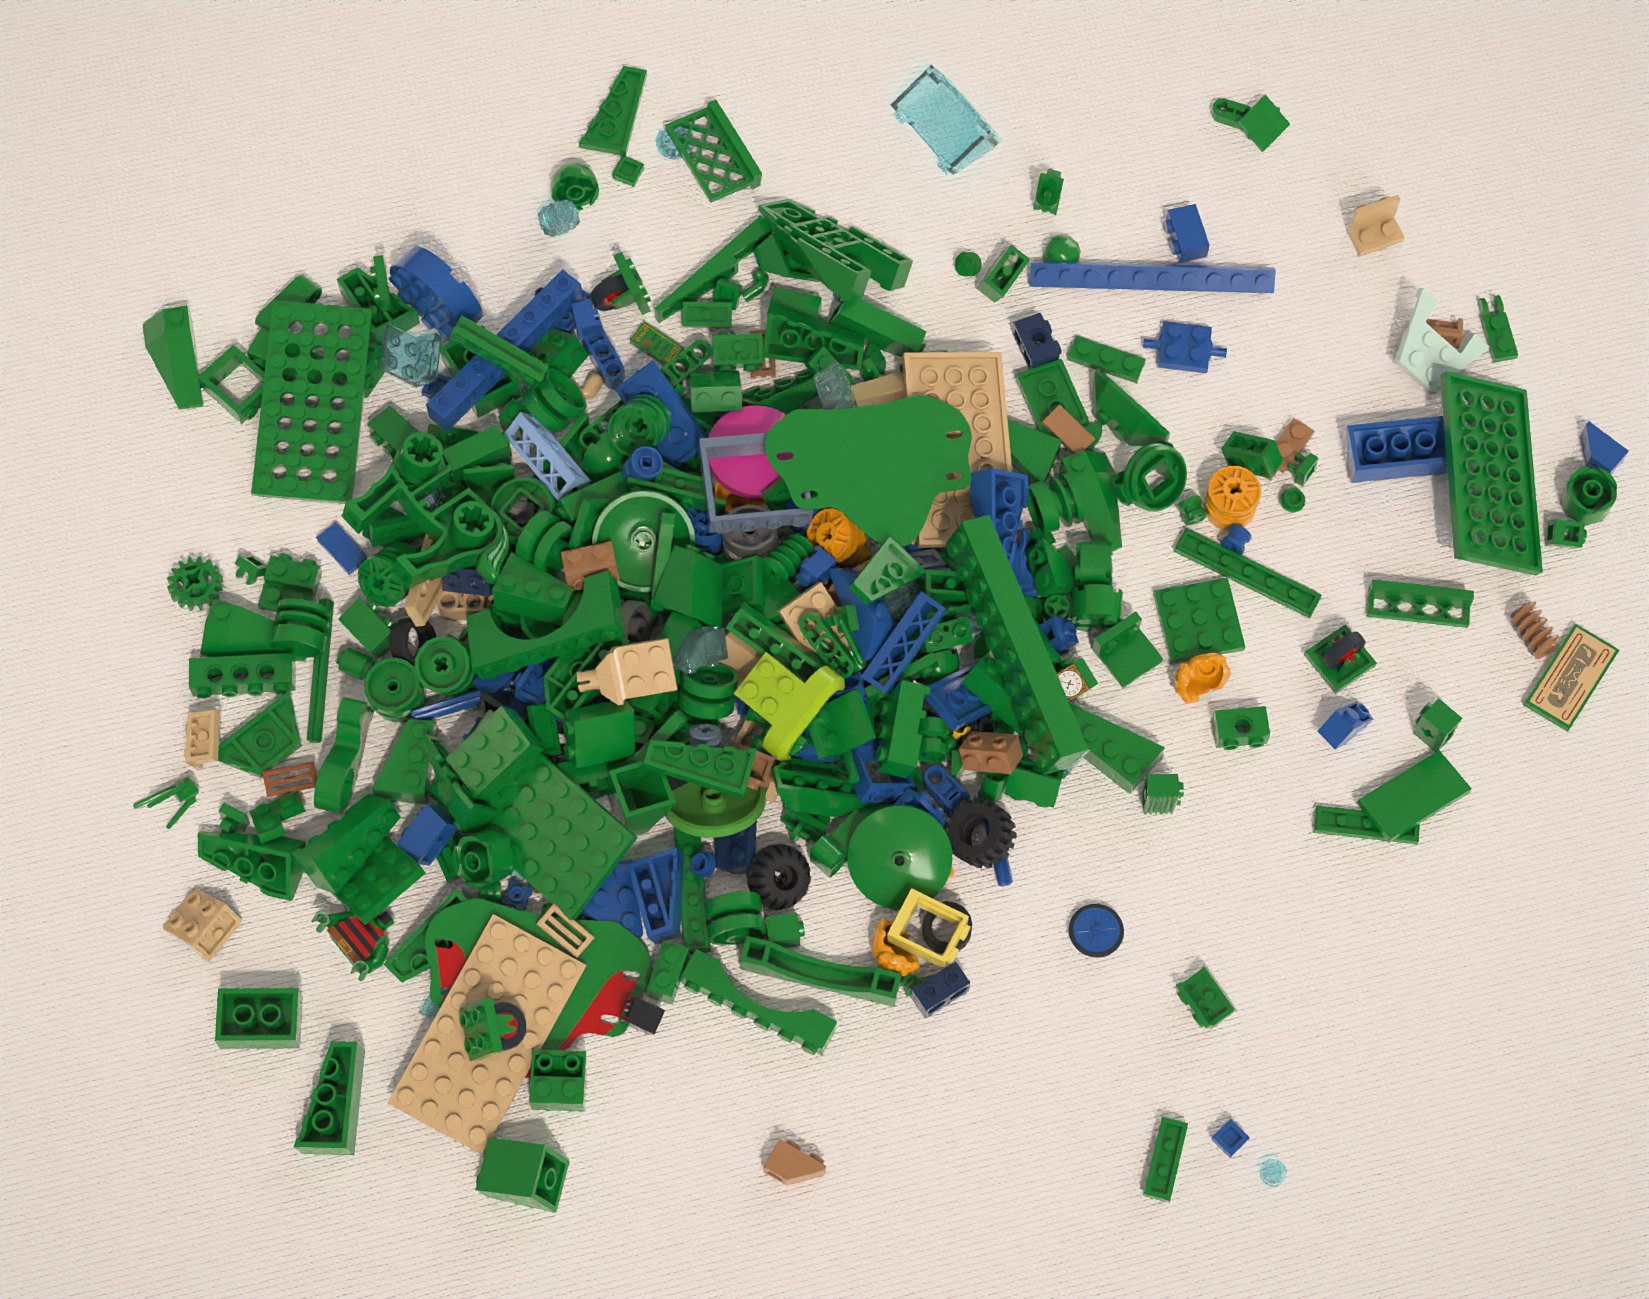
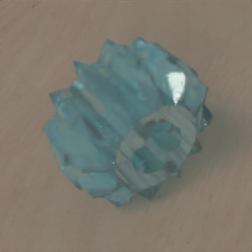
[538,199,580,237]

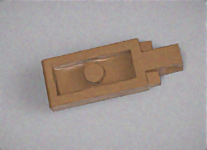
[1264,418,1315,481]

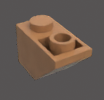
[763,1139,826,1186]

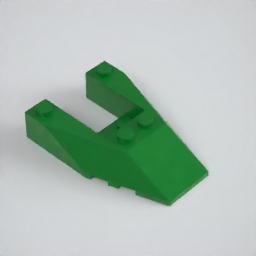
[758,199,913,302]

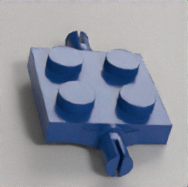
[1143,321,1227,374]

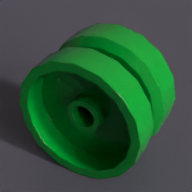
[523,368,587,433]
[516,510,574,576]
[415,637,478,695]
[364,658,426,722]
[678,660,739,719]
[704,891,766,946]

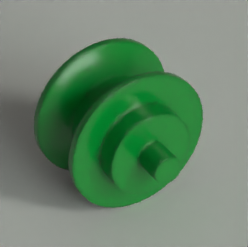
[954,252,982,277]

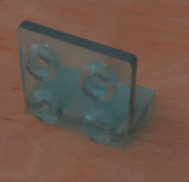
[380,324,442,388]

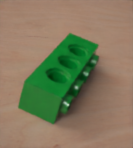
[189,653,296,699]

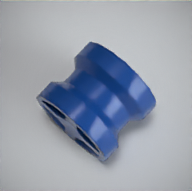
[1220,524,1252,555]

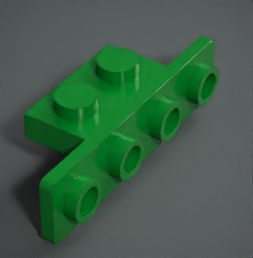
[626,467,727,515]

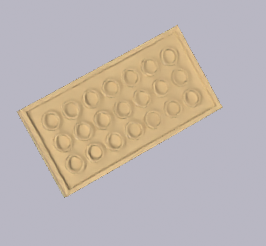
[902,352,1018,548]
[387,914,587,1155]

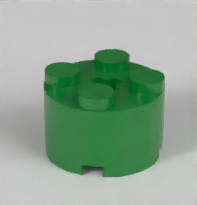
[1560,467,1617,526]
[1075,541,1113,591]
[1071,584,1123,632]
[452,830,514,888]

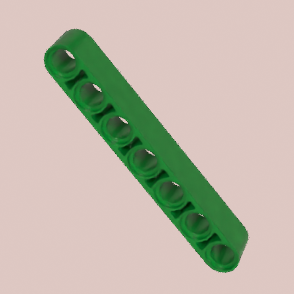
[575,340,712,455]

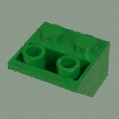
[529,1050,587,1112]

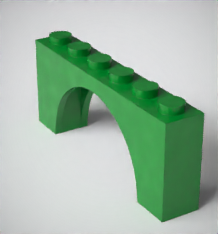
[466,570,625,680]

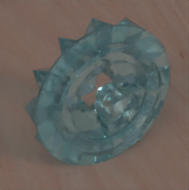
[656,127,694,159]

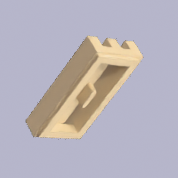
[536,904,595,959]

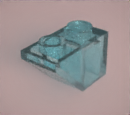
[673,625,728,674]

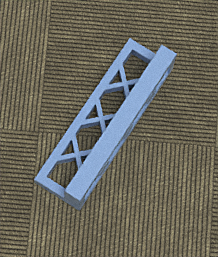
[505,412,591,501]

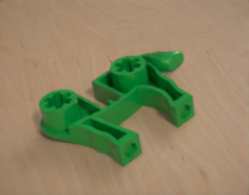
[342,432,509,590]

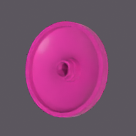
[708,406,793,499]

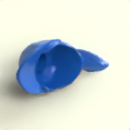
[1012,528,1038,597]

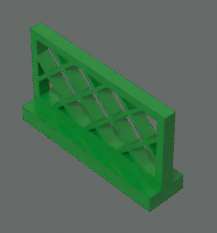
[665,99,762,203]

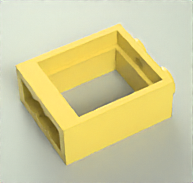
[887,888,971,969]

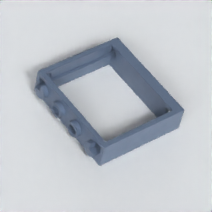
[698,433,813,534]

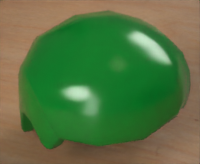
[1042,234,1081,262]

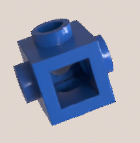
[1039,616,1079,655]

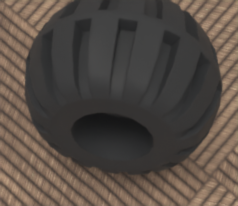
[746,844,811,909]

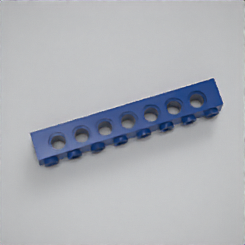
[426,269,583,432]

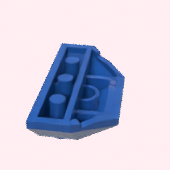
[828,568,897,661]

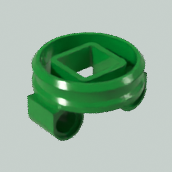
[1110,441,1187,512]
[489,477,557,552]

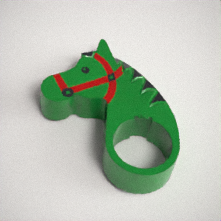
[314,697,375,814]

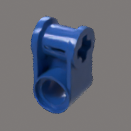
[923,765,970,815]

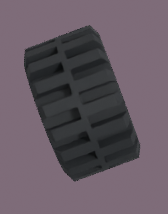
[945,798,1017,868]

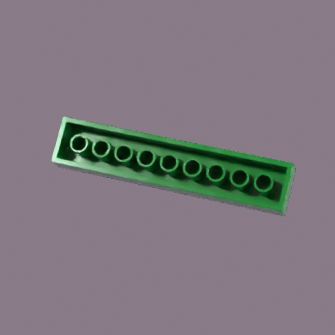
[946,515,1088,775]

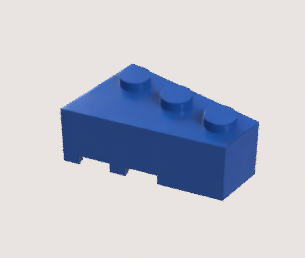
[627,847,684,944]

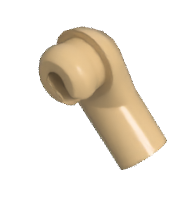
[579,372,603,399]

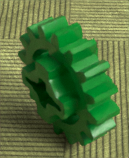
[167,556,223,611]

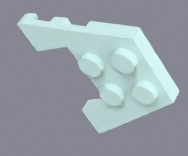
[1395,288,1489,391]

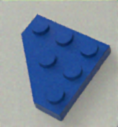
[581,859,643,938]

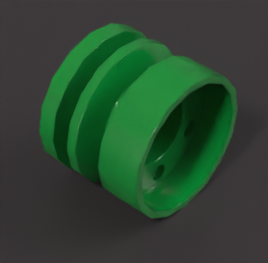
[608,394,672,457]
[1027,472,1085,535]
[358,541,418,607]
[270,598,331,658]

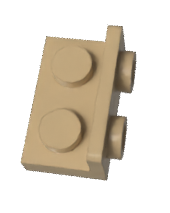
[184,709,220,770]

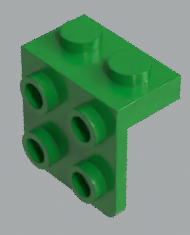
[527,328,589,378]

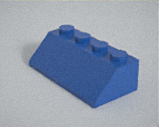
[1347,416,1448,483]

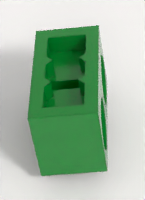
[1221,431,1283,479]

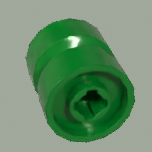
[918,717,949,763]

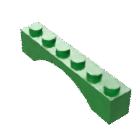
[740,936,902,1007]
[681,949,837,1056]

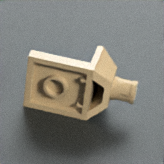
[577,638,678,705]

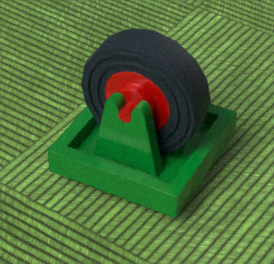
[590,252,651,315]
[1304,624,1377,694]
[459,997,526,1061]

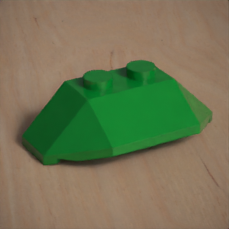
[1093,369,1170,446]
[543,636,631,721]
[772,758,871,817]

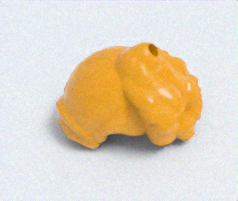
[1173,653,1231,704]
[872,918,919,976]

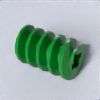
[762,533,814,586]

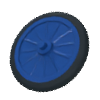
[1068,904,1124,958]

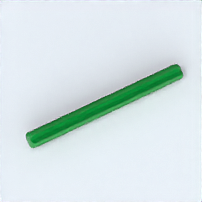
[306,598,334,744]

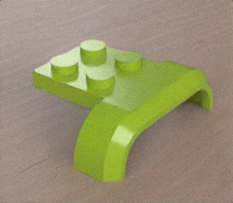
[734,652,845,761]

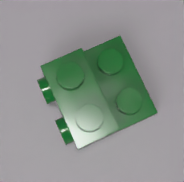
[258,553,322,613]

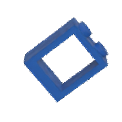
[841,738,915,803]

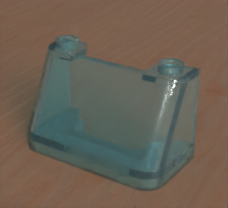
[890,64,1003,175]

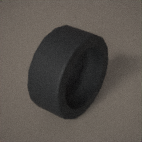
[389,618,436,666]
[922,901,973,954]

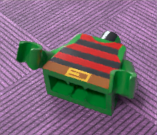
[311,911,395,982]

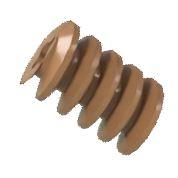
[1510,601,1560,659]

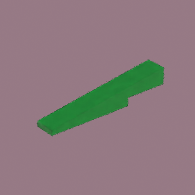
[655,215,772,323]

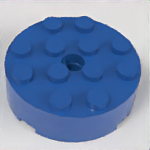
[389,246,483,340]

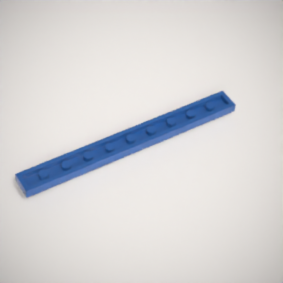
[1030,261,1276,294]

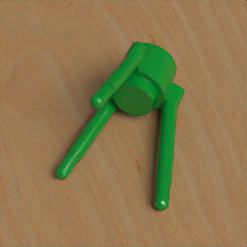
[814,619,869,673]
[133,776,199,829]

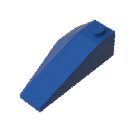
[970,468,1028,567]

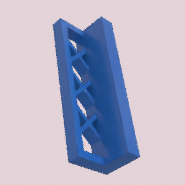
[861,591,947,695]

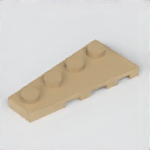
[405,534,443,627]

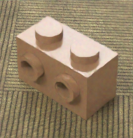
[959,731,1023,774]

